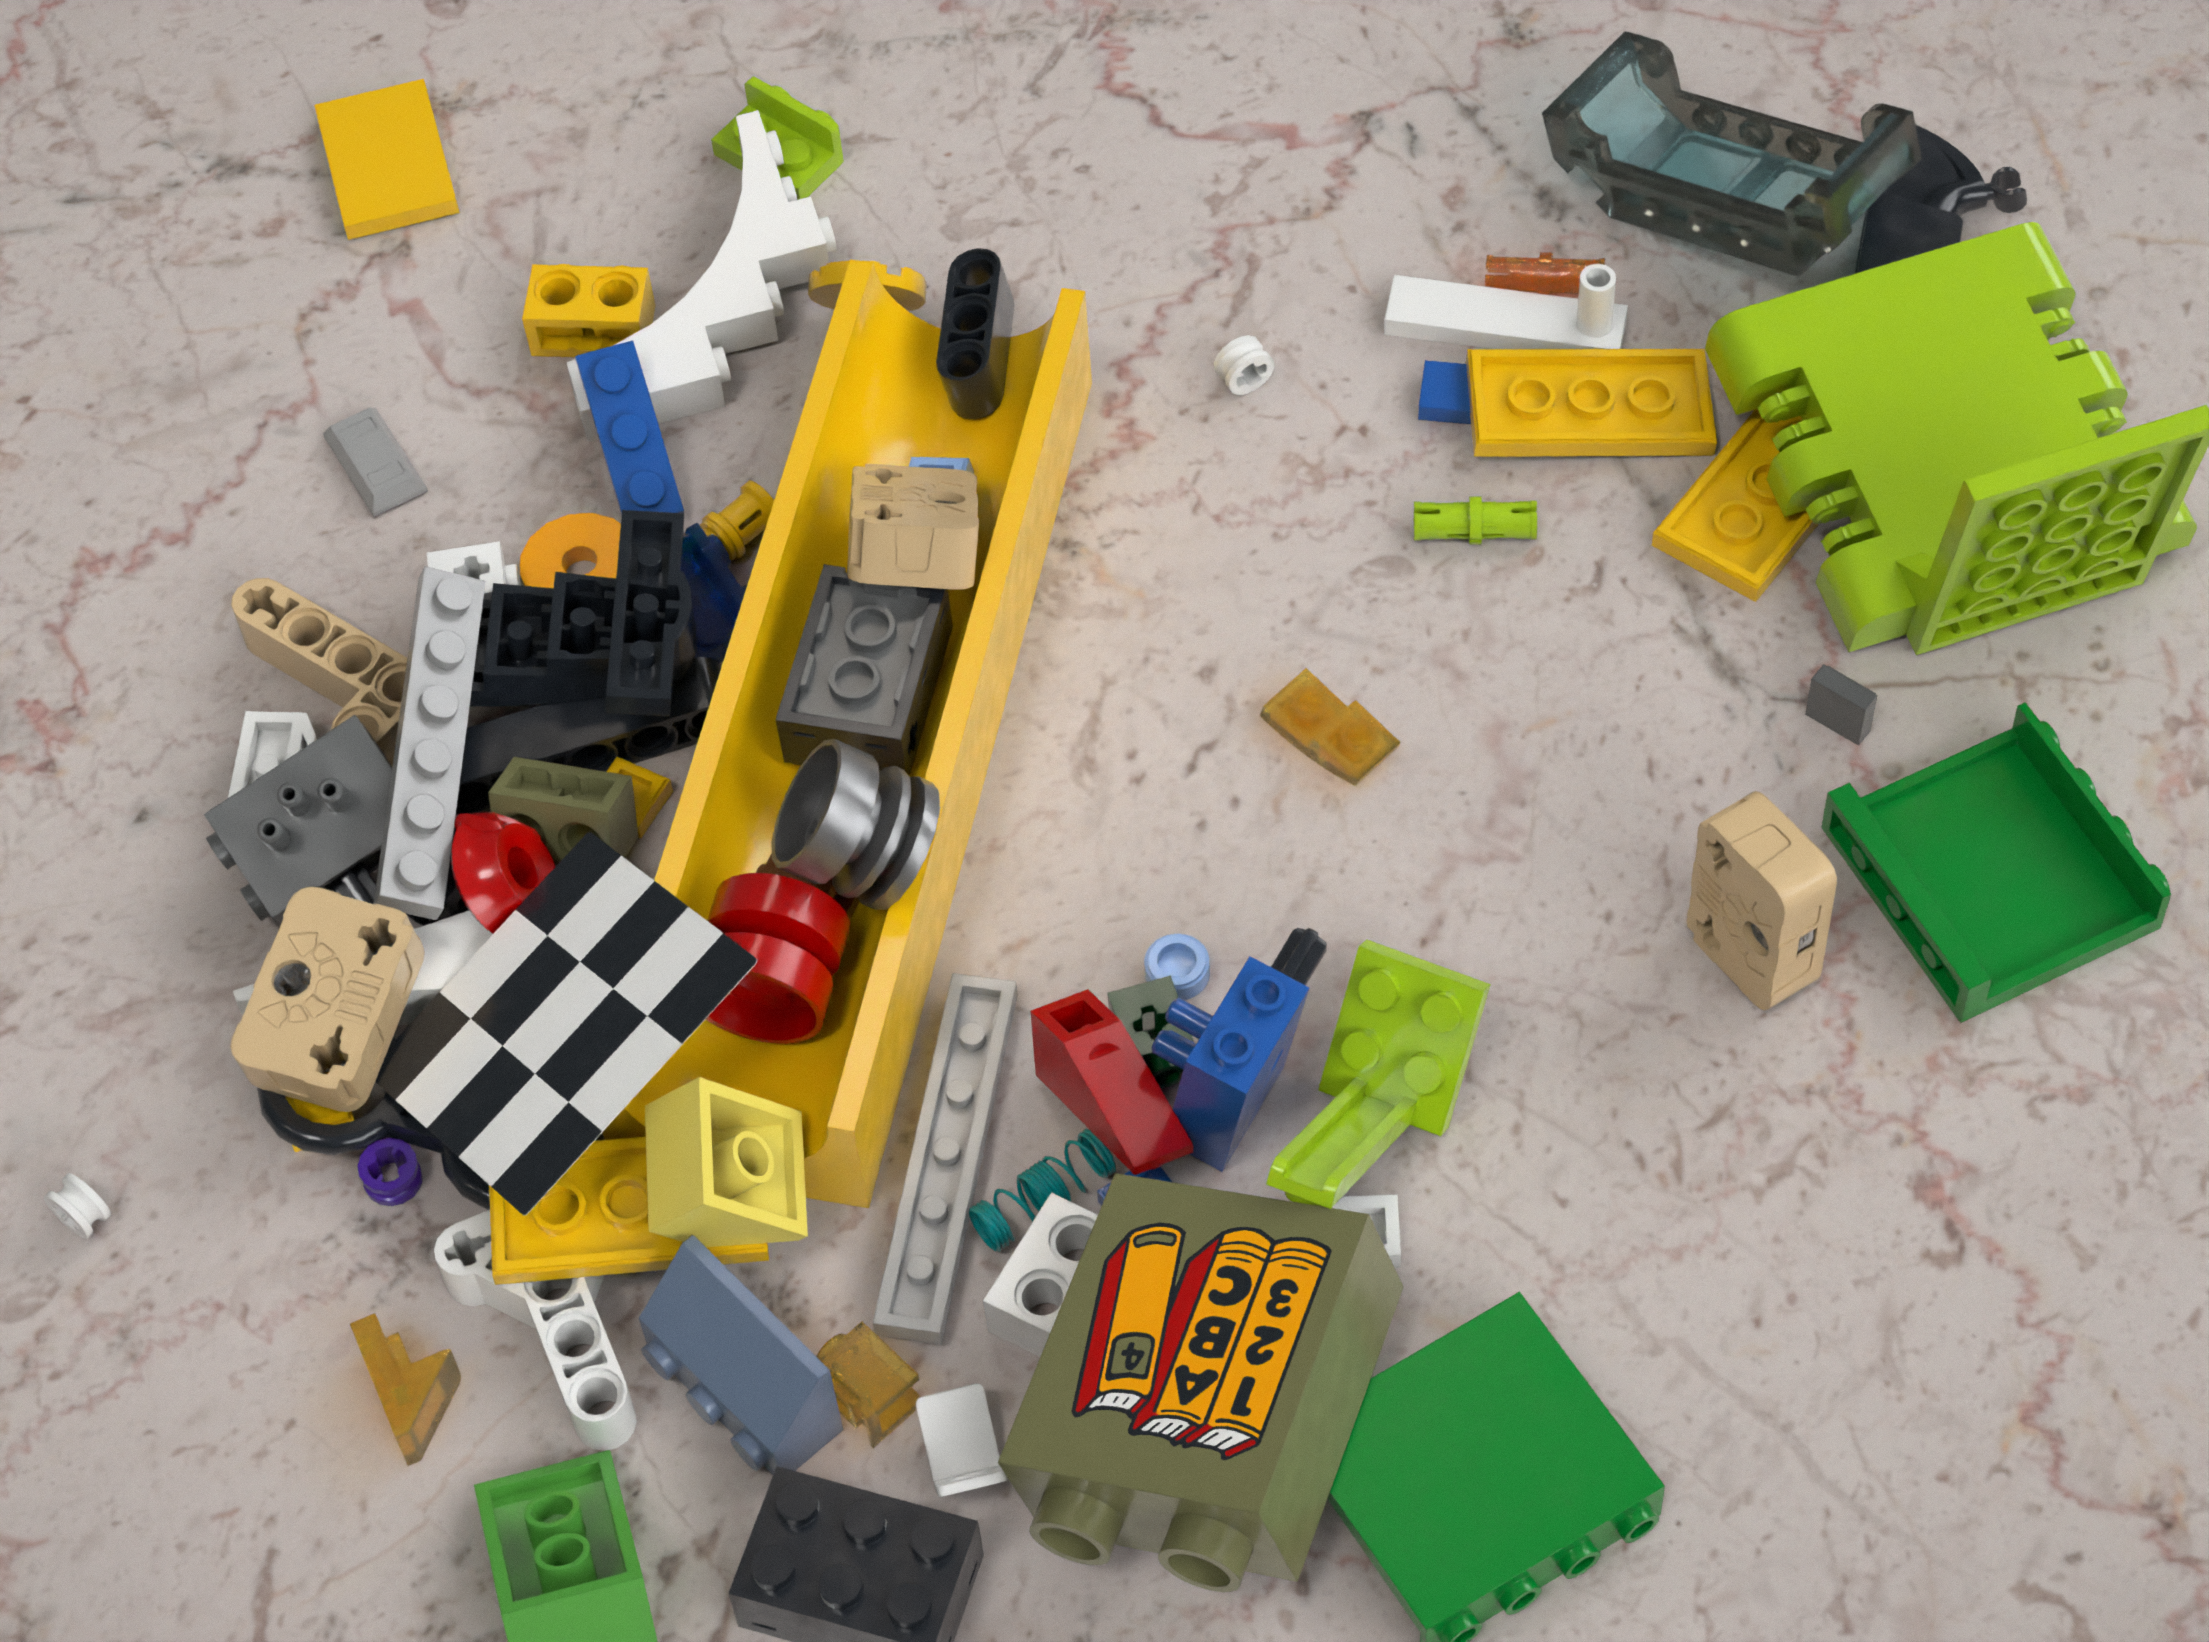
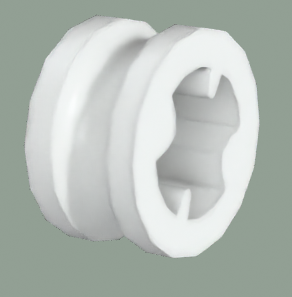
[1214,335,1274,395]
[44,1173,111,1239]

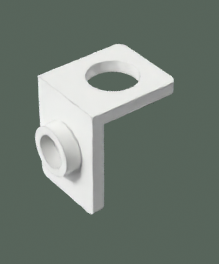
[916,1383,1007,1497]

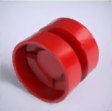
[706,873,850,1044]

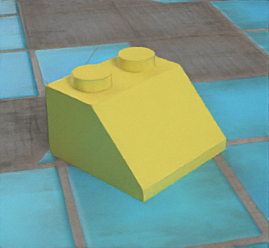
[645,1077,808,1247]

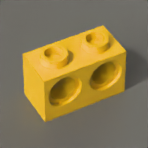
[522,264,656,357]

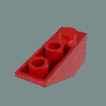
[1030,989,1193,1175]

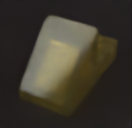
[350,1313,461,1466]

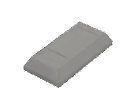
[323,407,428,517]

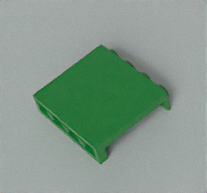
[1821,702,2171,1023]
[1328,1291,1665,1642]

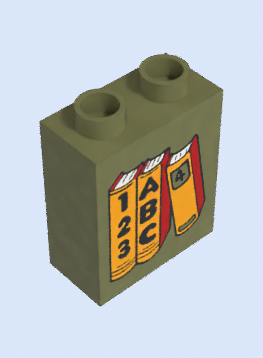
[998,1173,1404,1592]

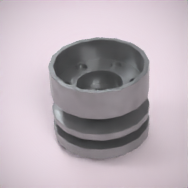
[771,739,940,910]

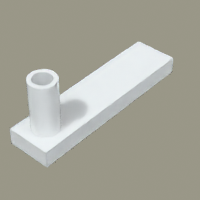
[1384,264,1628,349]

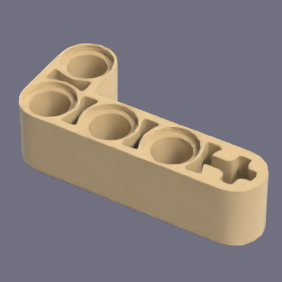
[231,578,407,766]

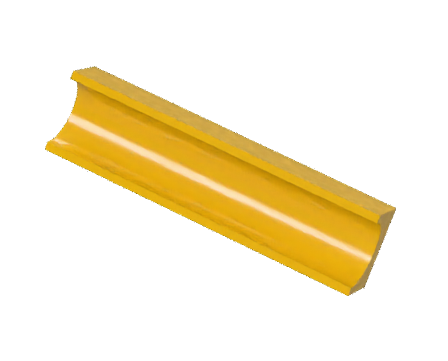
[603,259,1092,1208]

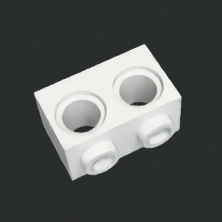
[983,1193,1098,1357]

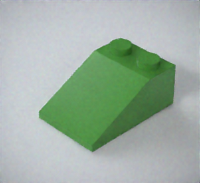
[474,1450,658,1642]

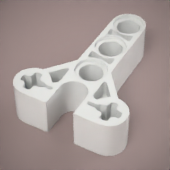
[434,1210,637,1451]

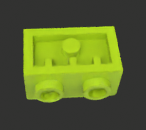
[711,76,844,200]

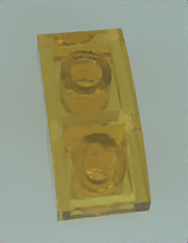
[1260,668,1401,786]

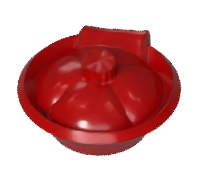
[451,812,555,934]

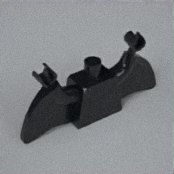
[1855,116,2027,274]

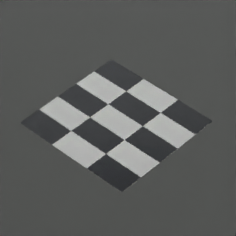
[375,832,757,1215]

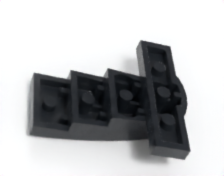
[469,510,699,716]

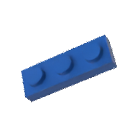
[575,340,684,515]

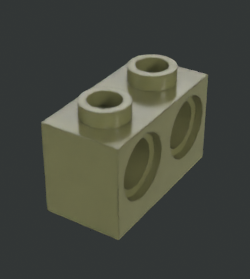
[488,757,639,865]

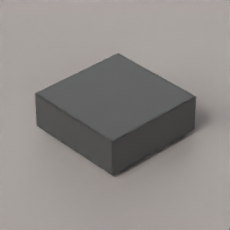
[1805,664,1878,746]

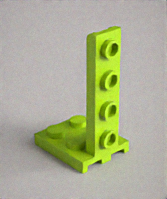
[1266,939,1491,1209]

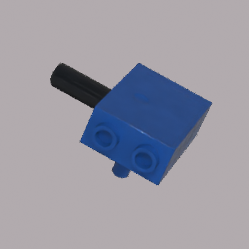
[1151,928,1327,1172]

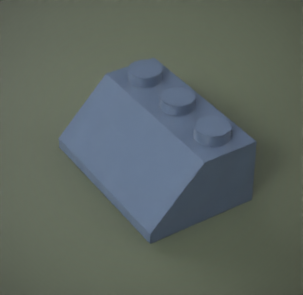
[639,1235,843,1475]

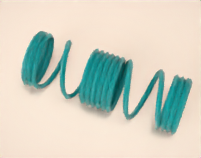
[969,1129,1116,1252]

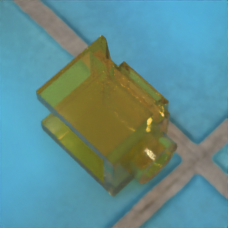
[816,1321,921,1448]

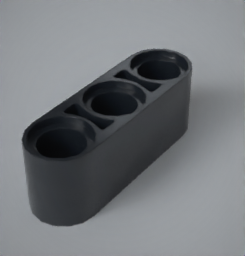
[936,248,1015,419]

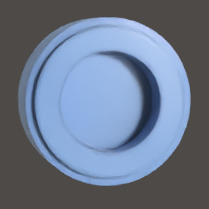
[1144,934,1210,1000]

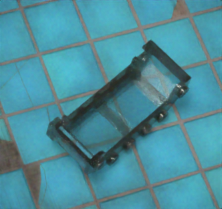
[1542,31,1922,277]

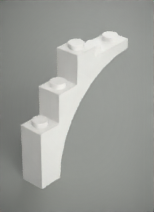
[566,110,837,442]

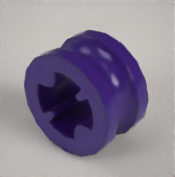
[357,1138,423,1206]

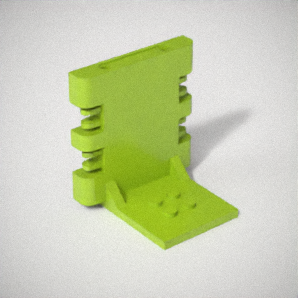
[1705,222,2209,655]

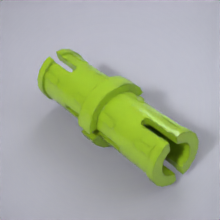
[1413,496,1537,545]

